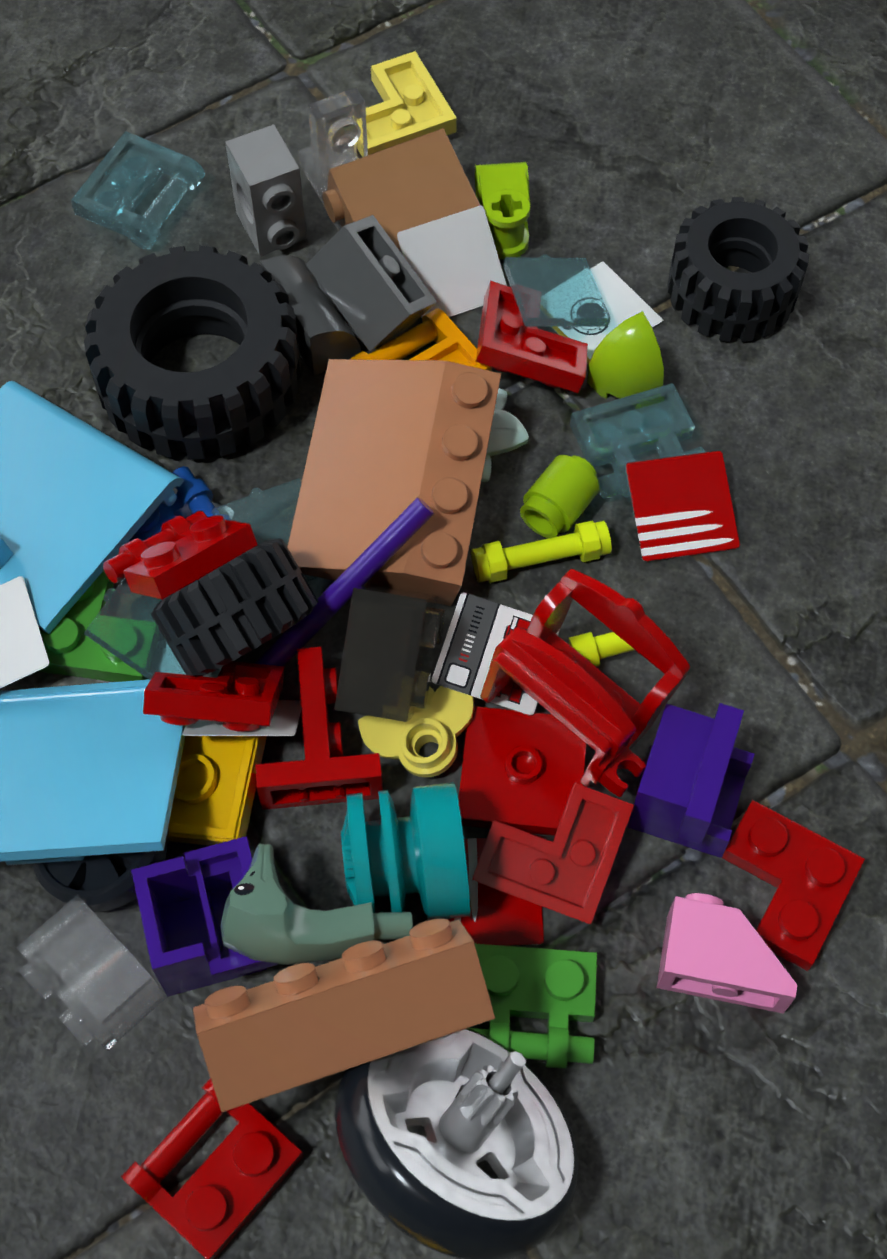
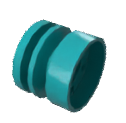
[341,782,470,921]

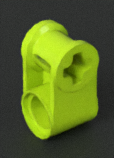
[475,162,530,260]

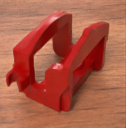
[480,569,690,797]

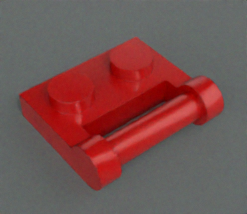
[121,1078,304,1259]

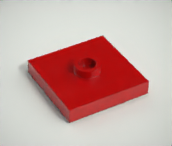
[458,706,586,836]

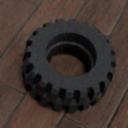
[84,245,301,460]

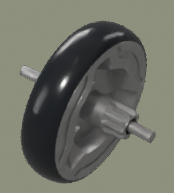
[335,1028,578,1259]

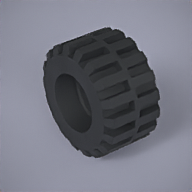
[667,197,809,342]
[150,539,319,676]

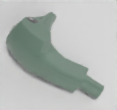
[221,844,413,964]

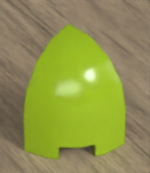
[587,311,664,407]

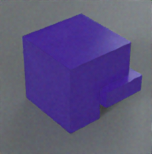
[627,703,755,858]
[131,836,278,997]

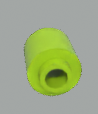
[520,455,600,538]

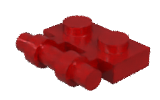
[103,511,258,600]

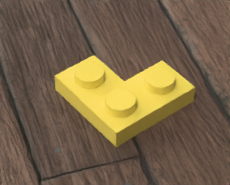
[345,51,457,157]

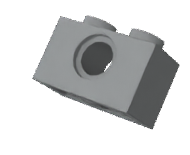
[225,124,307,256]

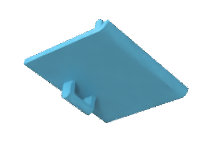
[0,381,184,634]
[0,679,186,865]

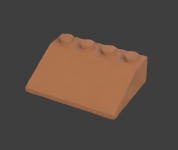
[287,359,501,606]
[193,919,495,1112]

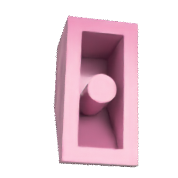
[657,893,797,1014]

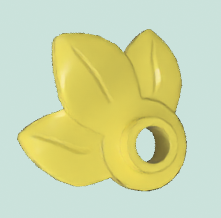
[358,671,474,778]

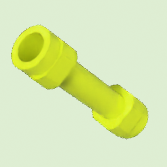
[471,521,612,583]

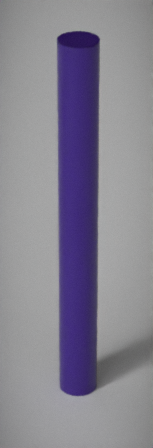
[255,497,435,666]

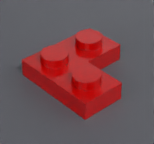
[475,281,588,393]
[143,661,284,731]
[472,783,634,925]
[722,800,865,971]

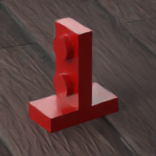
[255,647,383,810]

